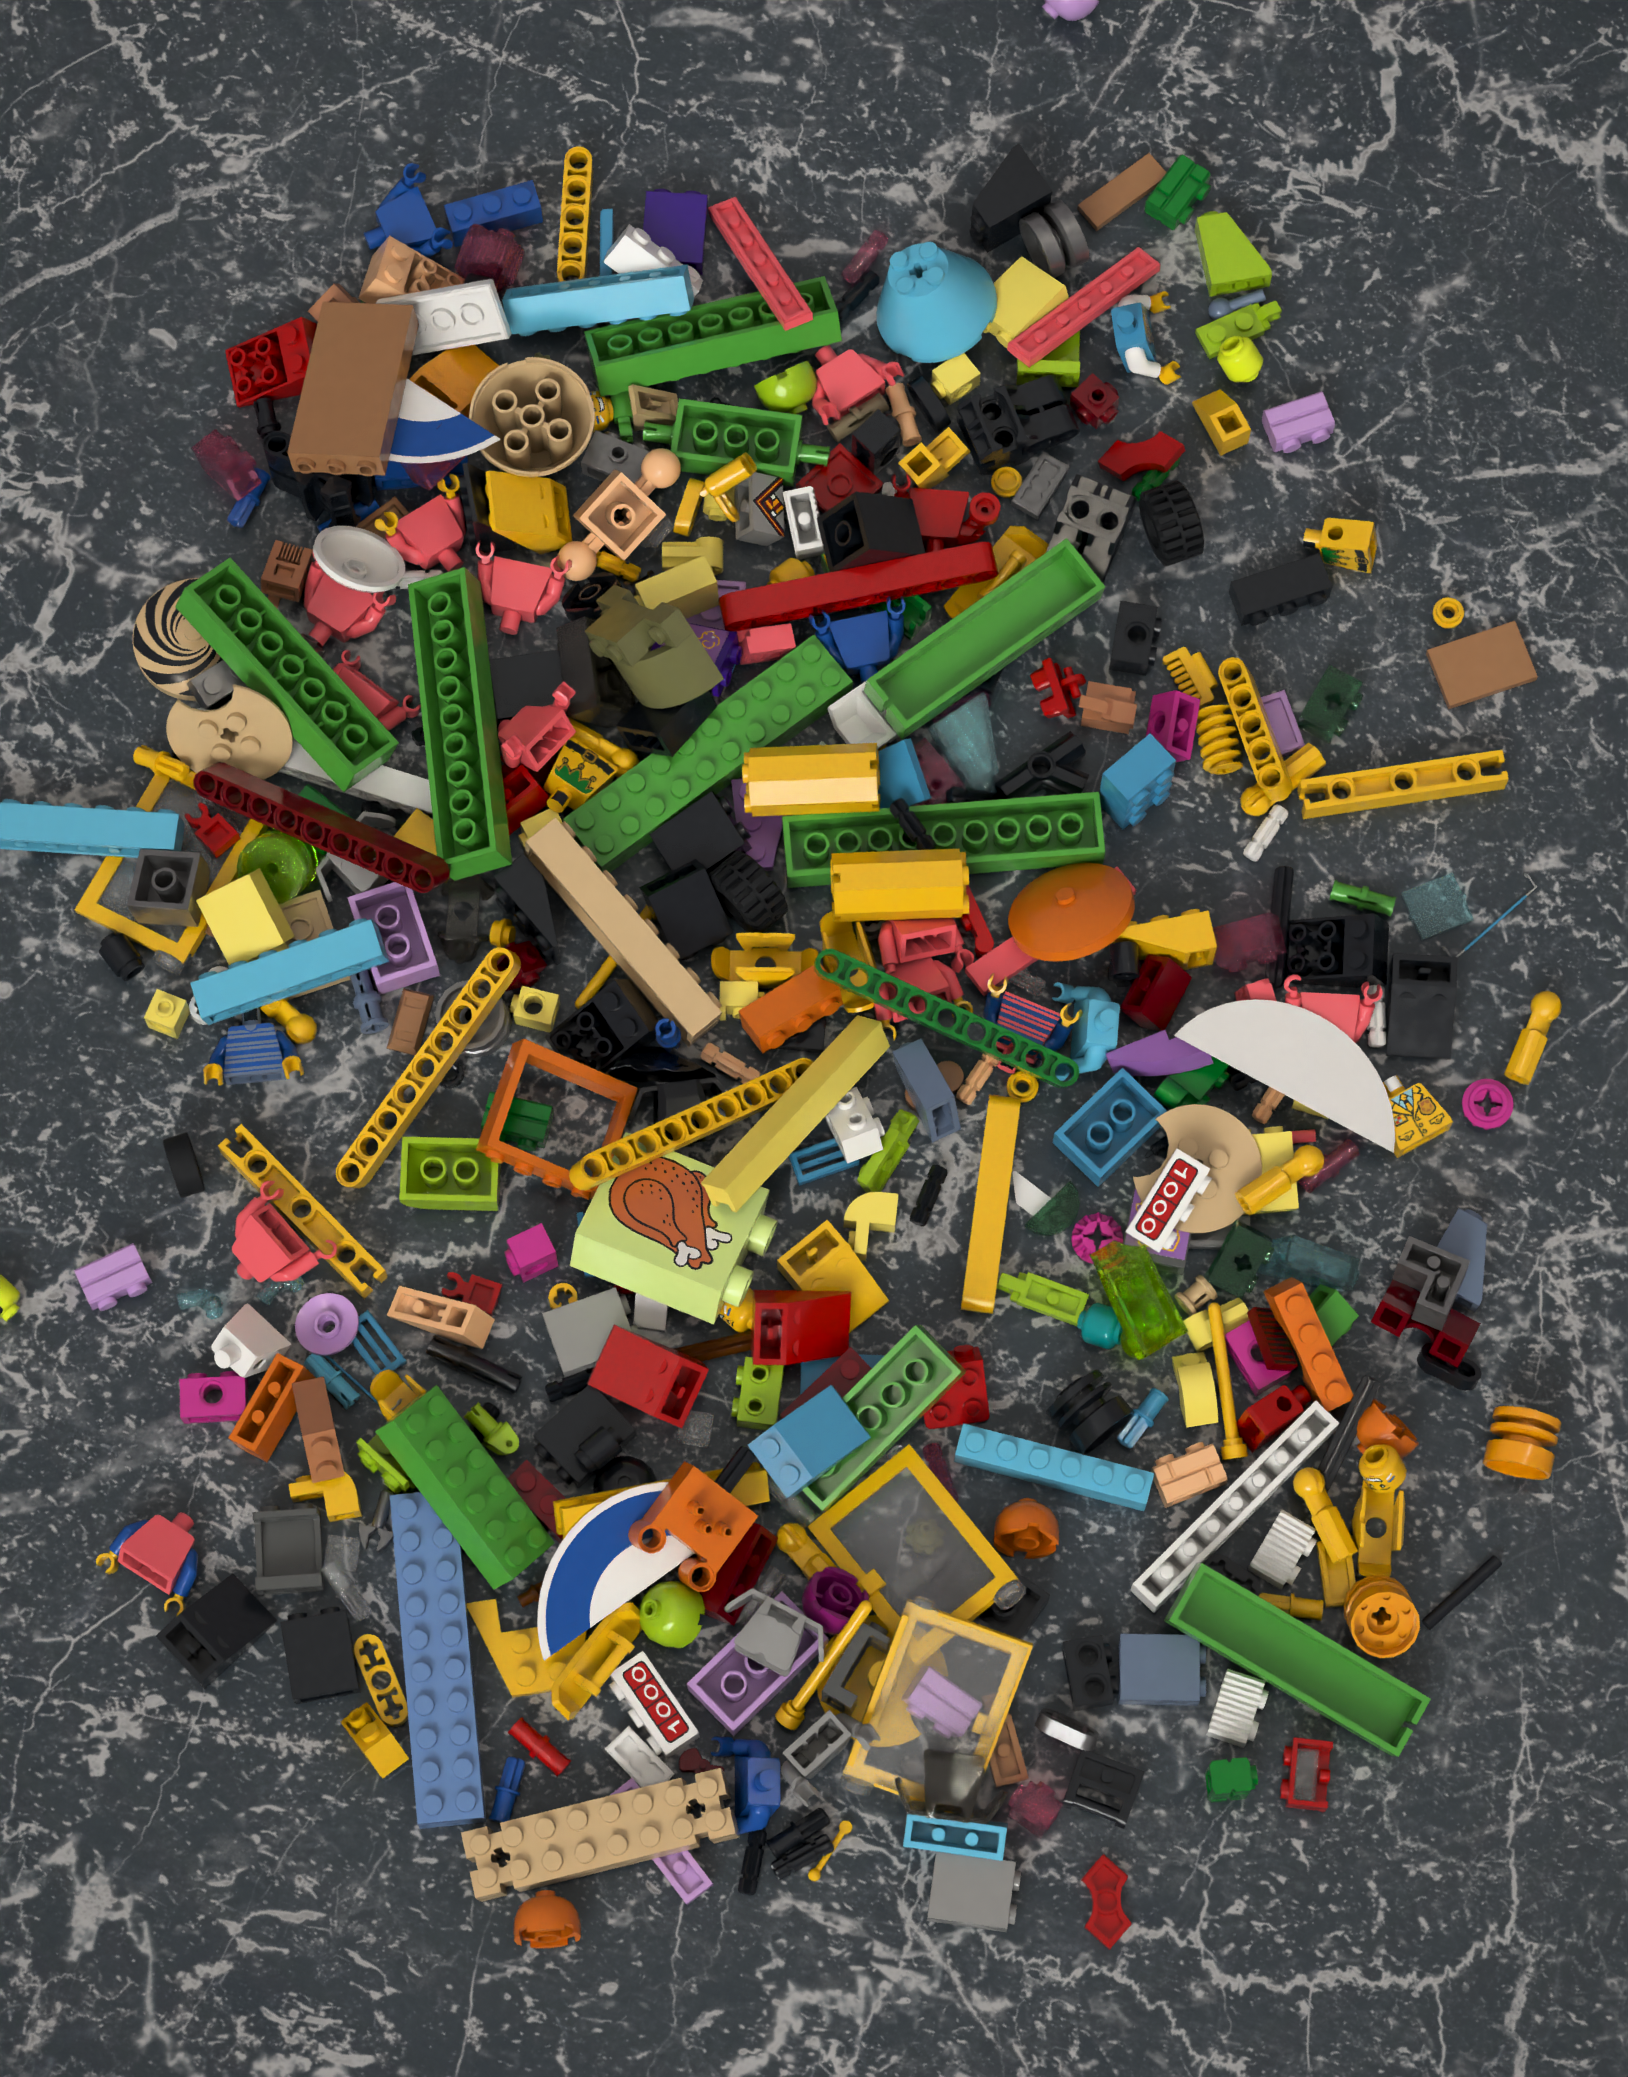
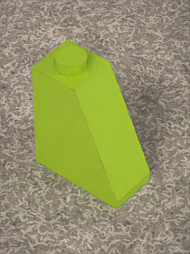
[1195,211,1272,297]

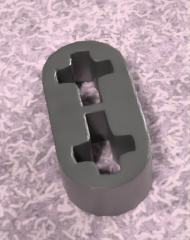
[1035,1709,1099,1751]

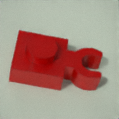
[185,802,241,858]
[441,1272,503,1317]

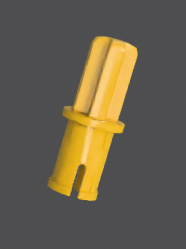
[133,745,190,781]
[1258,1593,1324,1621]

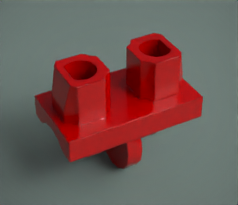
[1030,658,1086,719]

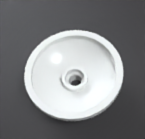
[313,526,405,593]

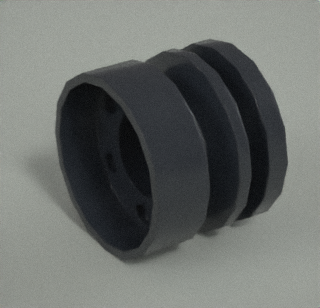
[1046,1369,1134,1455]

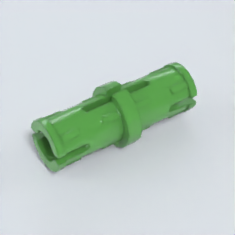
[1329,880,1396,917]

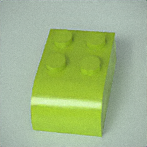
[399,1137,501,1211]

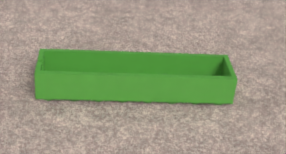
[864,538,1105,740]
[1164,1563,1431,1757]

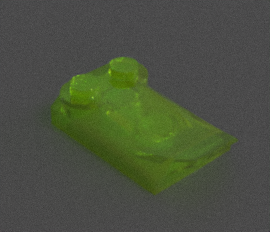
[1090,1240,1188,1360]

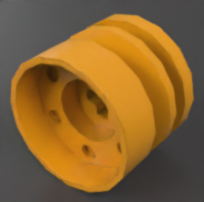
[1483,1406,1561,1480]
[1343,1575,1420,1658]

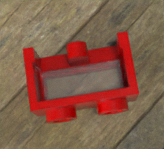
[1280,1737,1333,1812]

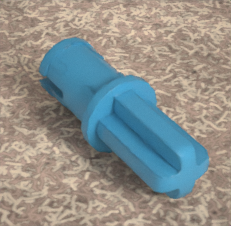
[1117,1388,1169,1449]

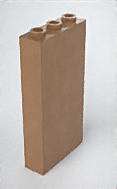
[287,302,419,476]

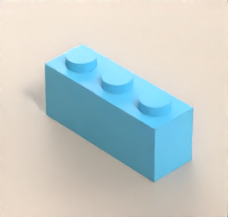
[903,1809,1008,1861]

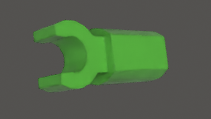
[610,391,633,443]

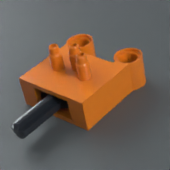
[628,1446,758,1592]

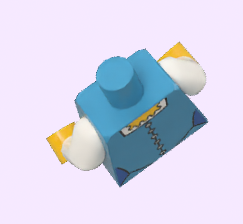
[1111,291,1181,385]

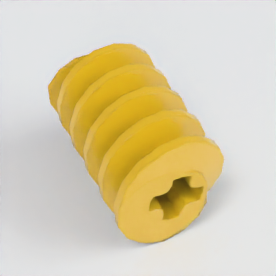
[1196,705,1243,775]

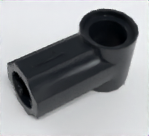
[1108,941,1140,987]

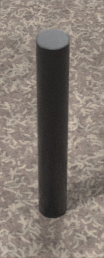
[1421,1555,1502,1630]

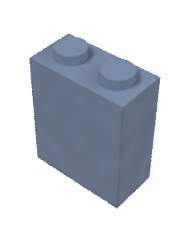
[1118,1634,1206,1706]

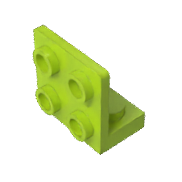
[1016,331,1080,387]
[356,1434,417,1494]

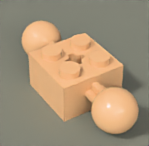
[557,448,681,581]

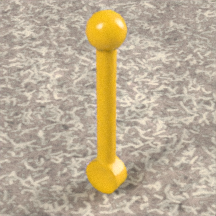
[808,1821,852,1881]

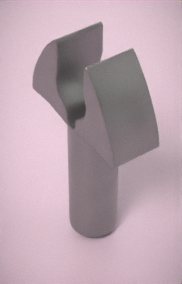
[359,1490,393,1553]

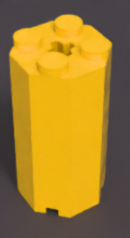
[742,743,881,817]
[830,848,969,922]

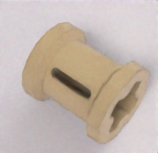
[1174,1275,1218,1316]

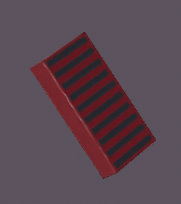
[1247,1307,1298,1371]

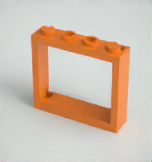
[476,1039,638,1200]

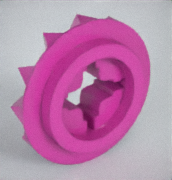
[1461,1079,1513,1130]
[1071,1212,1123,1264]

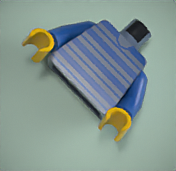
[203,1008,304,1086]

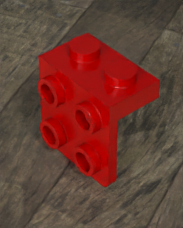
[924,1345,990,1429]

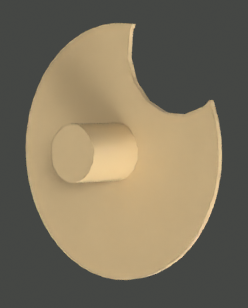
[166,684,293,780]
[1133,1104,1262,1233]

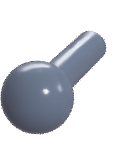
[1208,289,1266,321]

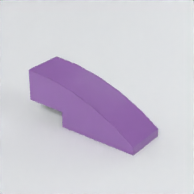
[1106,1030,1213,1076]

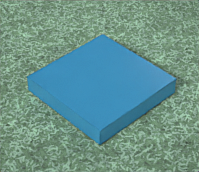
[878,738,931,809]

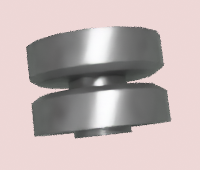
[1019,200,1090,278]
[435,980,512,1058]

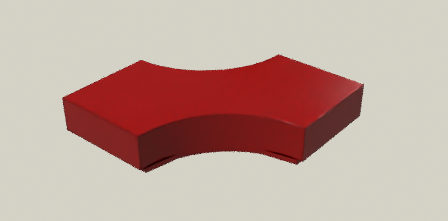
[1098,431,1186,481]
[1081,1854,1132,1950]

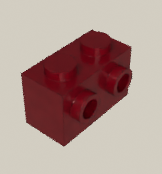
[1120,954,1192,1031]

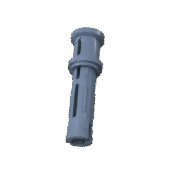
[350,969,389,1034]

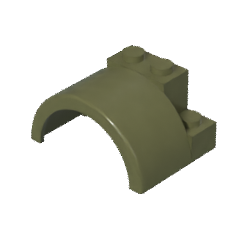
[585,585,724,709]

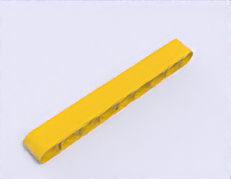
[335,947,521,1188]
[569,1058,813,1190]

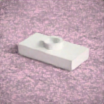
[605,1726,675,1787]

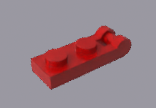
[959,885,994,959]

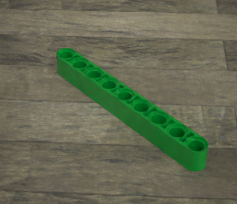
[814,949,1079,1088]

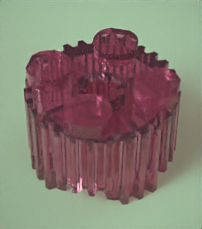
[454,224,525,292]

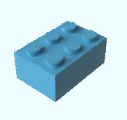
[1099,733,1176,830]
[1052,1068,1167,1187]

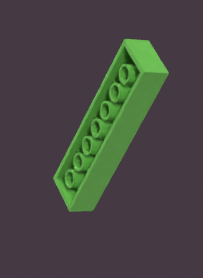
[584,276,842,397]
[175,558,399,792]

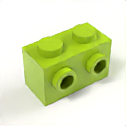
[731,1357,784,1430]

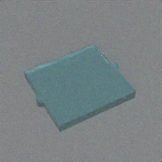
[1401,873,1474,941]

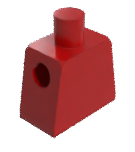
[1237,1385,1311,1453]

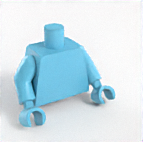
[1052,982,1120,1081]

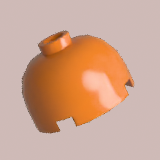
[1356,1398,1419,1459]
[994,1498,1059,1559]
[513,1890,581,1948]

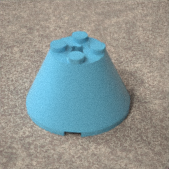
[876,242,997,363]

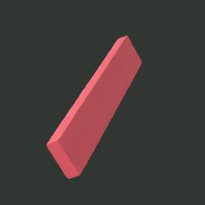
[708,197,813,331]
[1007,247,1160,368]
[965,866,1136,996]

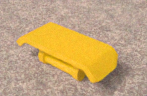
[943,526,1049,619]
[551,1602,642,1720]

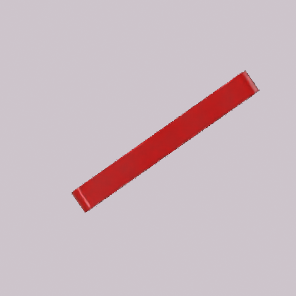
[718,542,999,632]

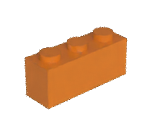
[738,963,843,1054]
[228,1353,316,1462]

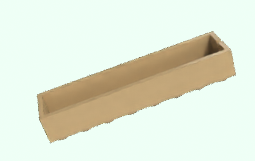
[524,817,722,1048]

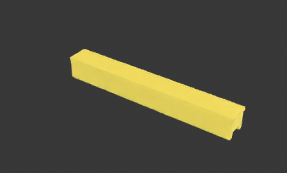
[701,1015,890,1212]

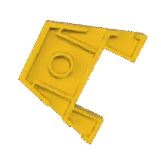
[467,1599,587,1698]

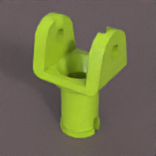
[463,1402,519,1456]

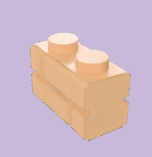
[1151,1442,1228,1508]

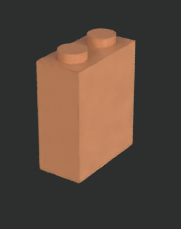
[292,1376,345,1483]

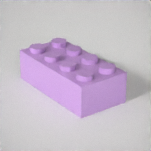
[687,1591,828,1736]

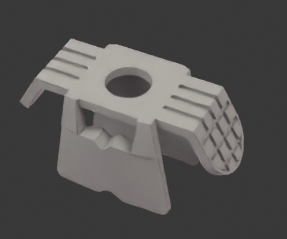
[315,811,396,903]
[724,1588,824,1677]

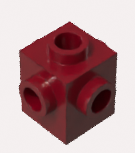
[1070,373,1119,429]
[497,941,547,992]

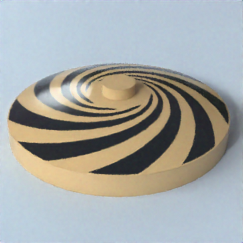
[133,578,223,701]

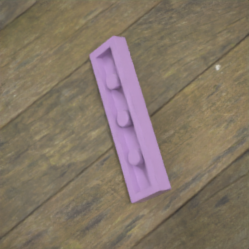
[610,1778,713,1905]

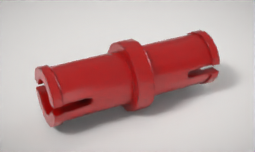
[508,1717,571,1777]

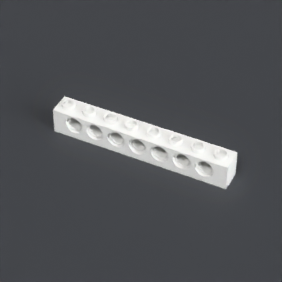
[1130,1401,1339,1613]

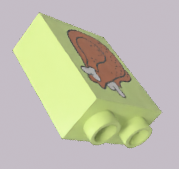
[570,1132,778,1324]

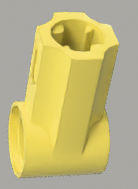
[662,536,723,575]
[1182,1297,1249,1352]

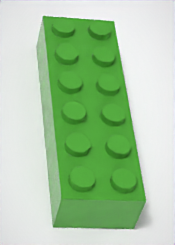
[802,1325,967,1511]
[375,1385,555,1590]

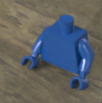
[363,163,453,258]
[809,596,906,683]
[711,1736,781,1834]

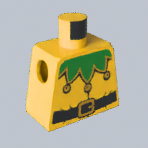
[1303,518,1378,573]
[543,737,619,813]

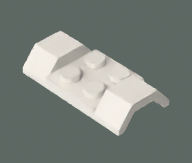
[827,681,899,750]

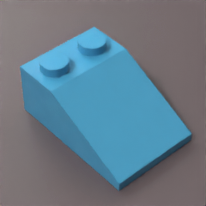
[748,1385,871,1498]

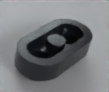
[1417,1343,1482,1390]

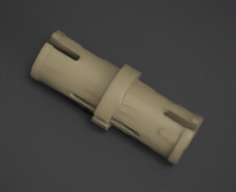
[827,393,890,443]

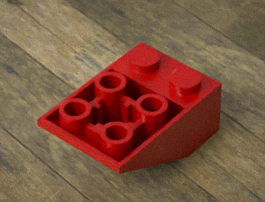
[225,317,317,408]
[751,1290,851,1365]
[587,1324,709,1428]

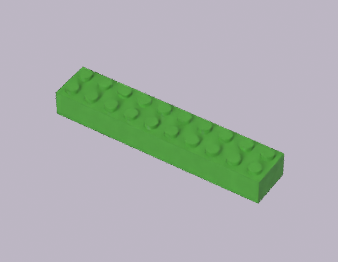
[408,567,512,881]
[563,635,853,873]
[782,792,1105,888]

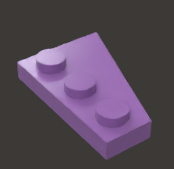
[731,779,785,871]

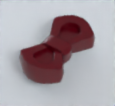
[678,1748,725,1774]

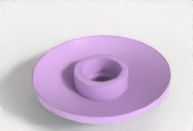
[295,1293,359,1356]

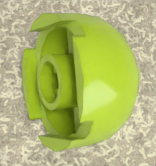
[754,361,817,414]
[639,1581,705,1648]

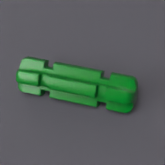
[1131,457,1180,501]

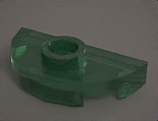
[1024,1180,1080,1236]

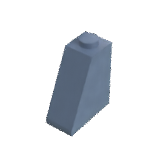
[892,1038,961,1143]
[1437,1208,1487,1312]

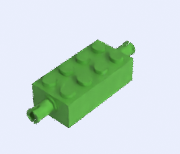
[643,398,830,487]

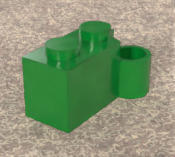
[1153,1056,1231,1110]

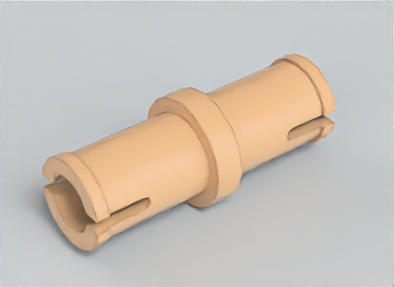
[885,383,922,447]

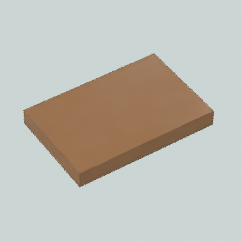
[1426,621,1538,710]

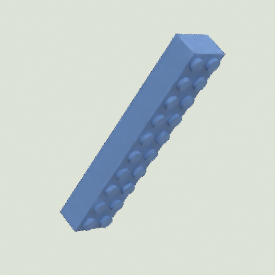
[390,1492,486,1829]

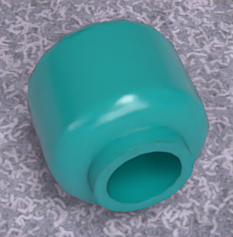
[1077,1303,1128,1350]

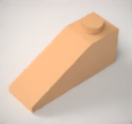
[387,1286,495,1349]

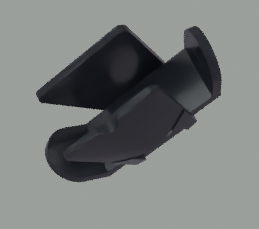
[627,1077,727,1143]

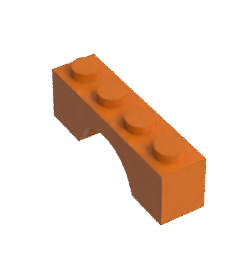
[1263,1277,1353,1412]

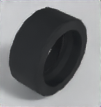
[163,1132,205,1198]

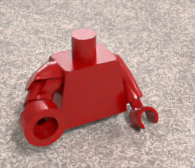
[891,473,1001,553]

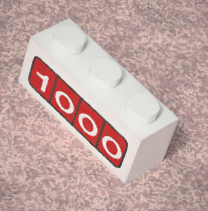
[1125,1149,1212,1253]
[609,1651,700,1759]

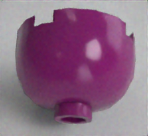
[802,1567,869,1635]

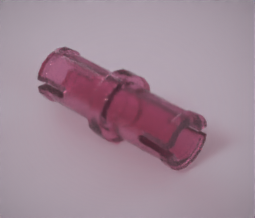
[1299,1139,1360,1193]

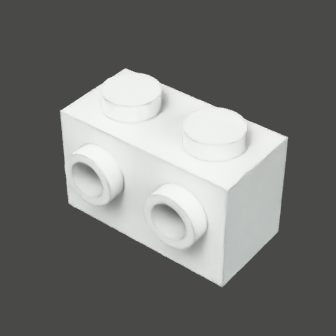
[825,1087,885,1164]

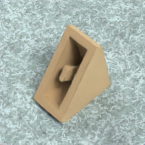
[628,384,678,431]

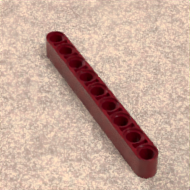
[193,762,450,893]

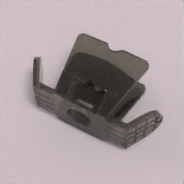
[895,1749,1007,1824]

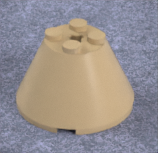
[469,357,595,477]

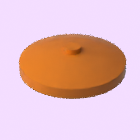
[1008,863,1135,962]

